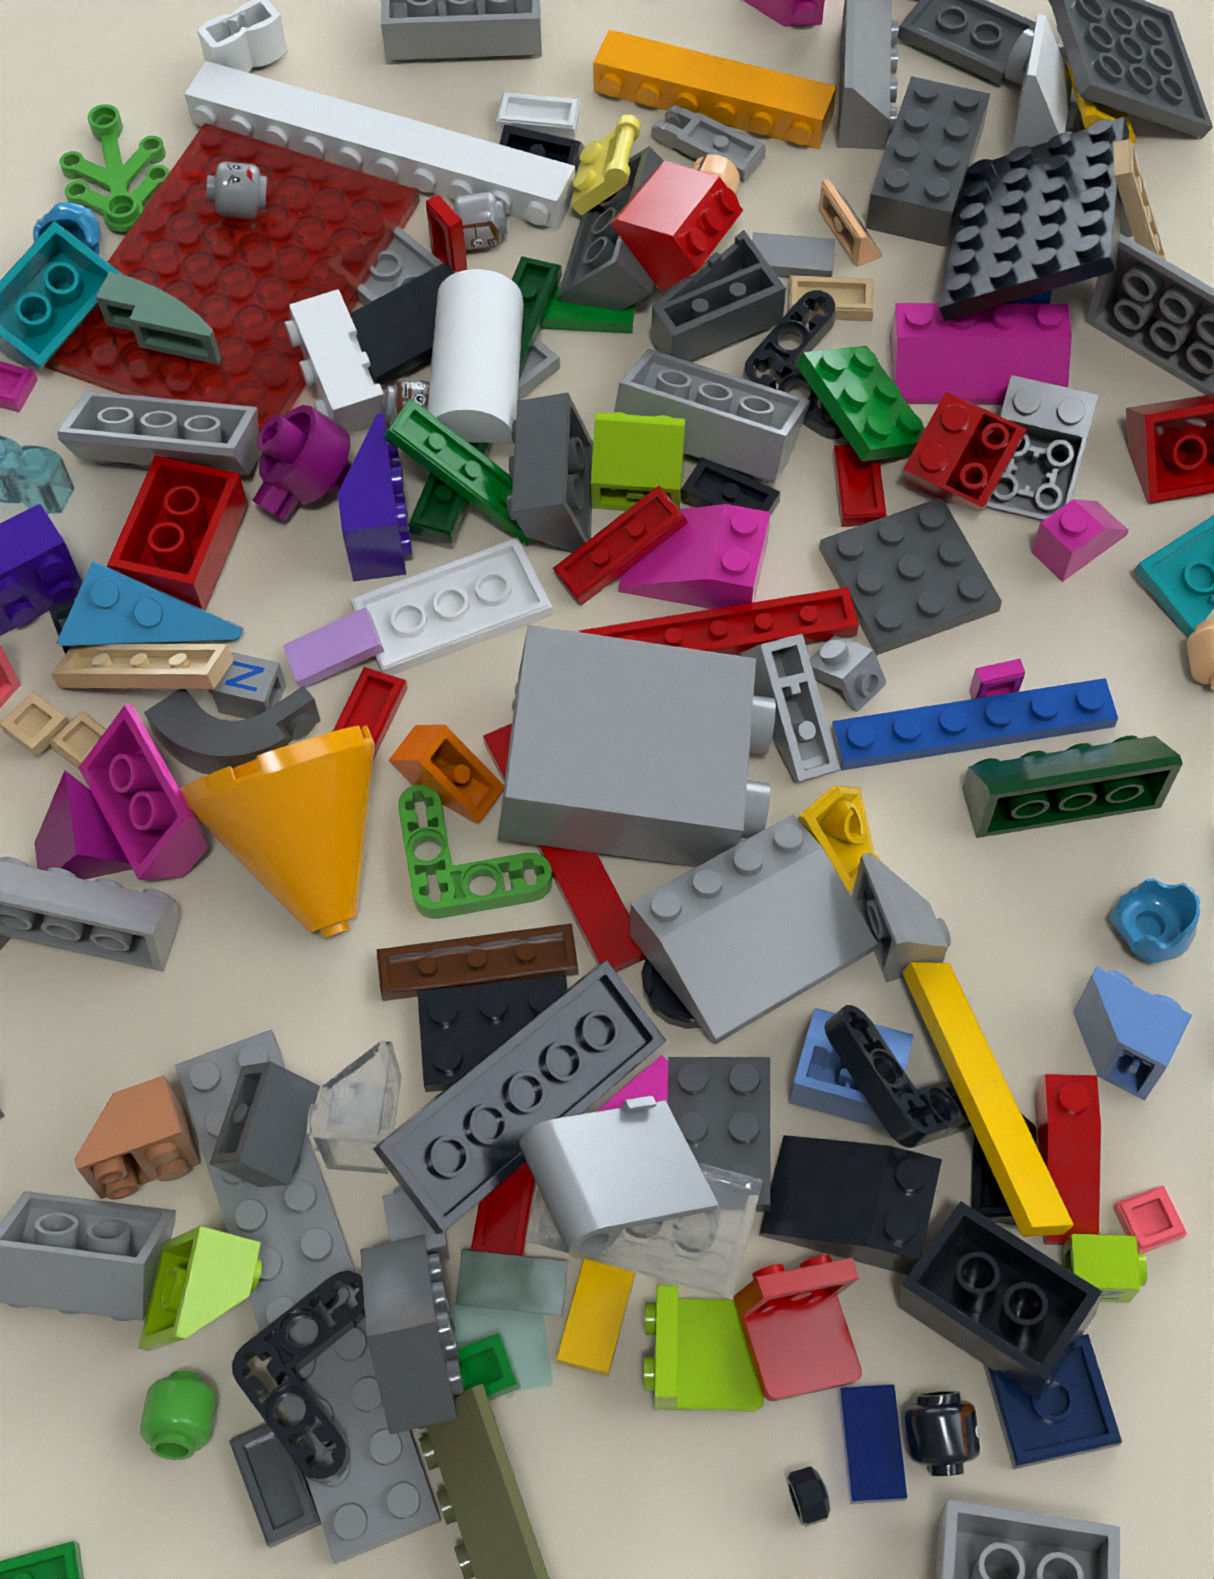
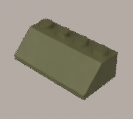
[419,1383,550,1579]

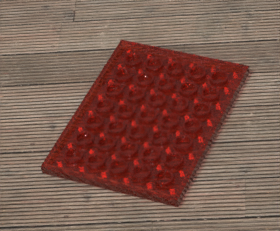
[44,123,420,434]

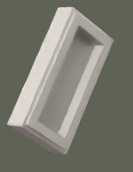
[496,92,581,139]

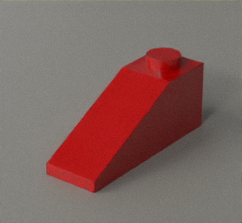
[1035,1074,1101,1245]

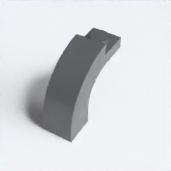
[144,686,321,775]

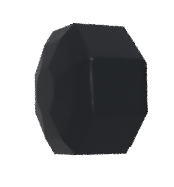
[786,1466,830,1527]

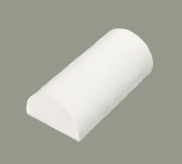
[427,269,524,443]

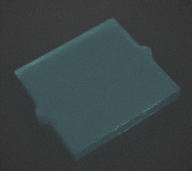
[453,1303,553,1398]

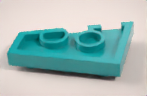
[1133,515,1214,638]

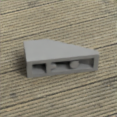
[740,634,841,783]

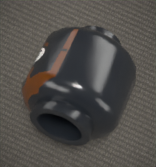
[905,1391,980,1476]

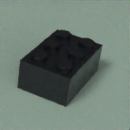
[900,1201,1103,1401]

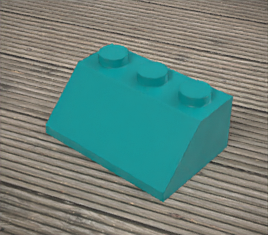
[0,221,123,369]

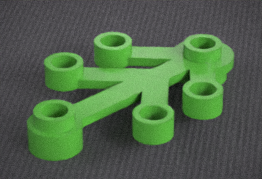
[59,104,172,232]

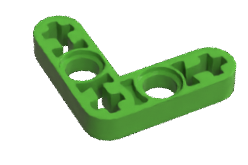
[398,785,552,919]

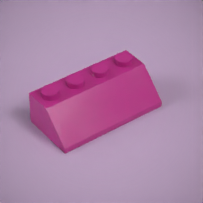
[890,303,1072,405]

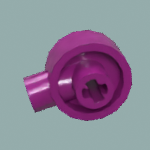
[252,405,351,522]

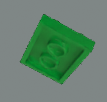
[796,346,925,462]

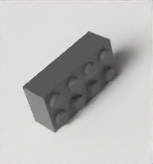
[866,76,990,247]

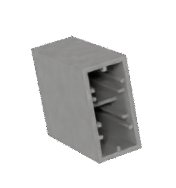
[497,625,776,867]

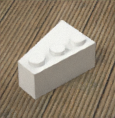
[284,289,384,433]

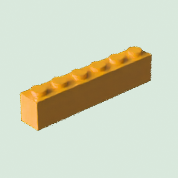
[593,29,837,149]

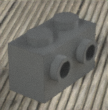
[209,1062,320,1187]

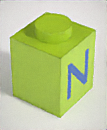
[1062,1234,1147,1302]

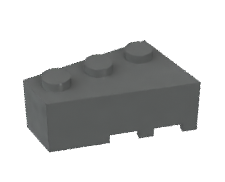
[652,230,786,362]

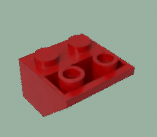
[903,391,1027,510]

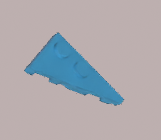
[56,561,243,646]

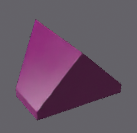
[34,770,132,880]

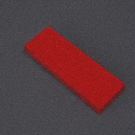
[552,485,688,606]

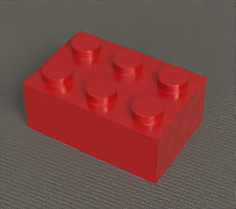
[107,455,248,610]

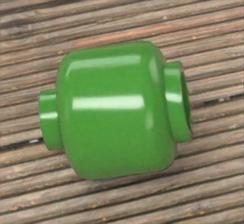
[140,1371,217,1460]

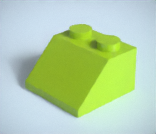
[138,1226,262,1351]

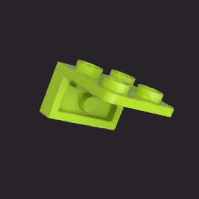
[644,1285,764,1412]

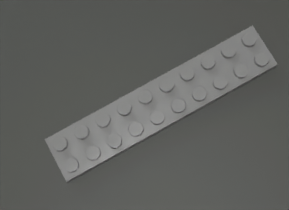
[175,1030,441,1565]

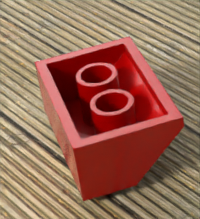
[611,161,744,292]
[1126,394,1214,503]

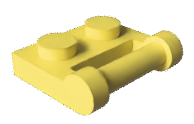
[570,114,641,216]

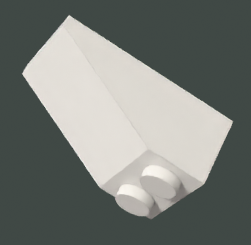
[1010,14,1077,152]

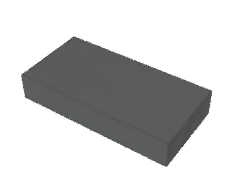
[229,1417,321,1548]

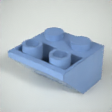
[1073,966,1192,1101]
[790,1008,913,1130]

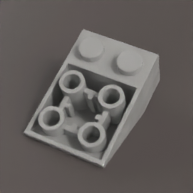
[986,375,1099,520]

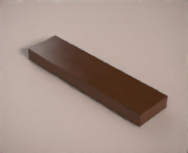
[376,923,579,1001]

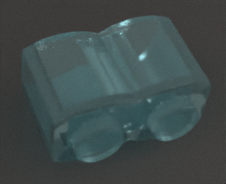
[0,436,75,514]

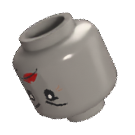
[206,162,267,220]

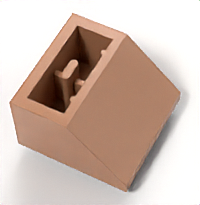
[74,1075,201,1200]

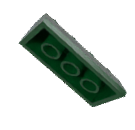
[962,735,1183,838]

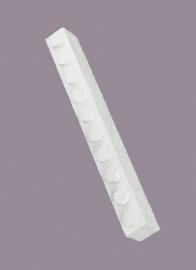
[184,61,575,230]

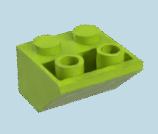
[591,412,685,511]

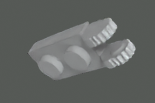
[651,104,766,182]

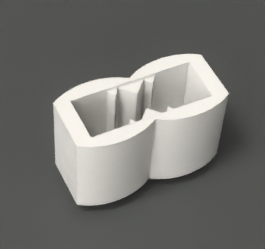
[197,0,287,73]

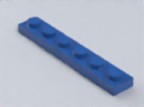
[831,678,1119,771]

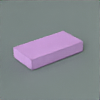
[283,607,384,688]

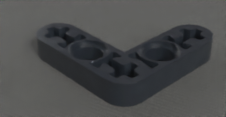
[745,290,844,439]
[824,1005,972,1148]
[232,1271,365,1484]

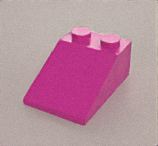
[618,504,771,609]

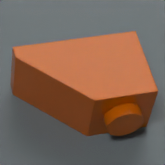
[388,724,504,823]

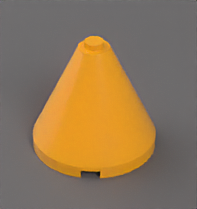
[180,725,374,938]

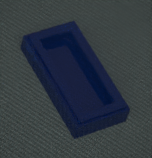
[839,1384,908,1504]

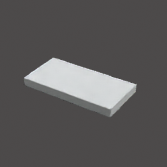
[350,537,553,675]

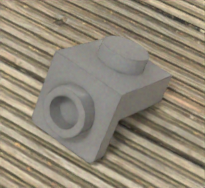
[810,635,886,711]

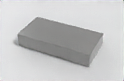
[752,232,836,277]

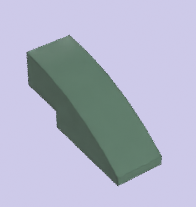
[96,271,221,364]

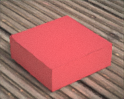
[1113,1185,1187,1253]

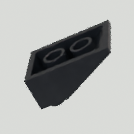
[759,1135,942,1275]

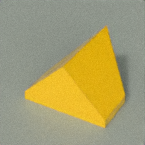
[798,786,882,892]

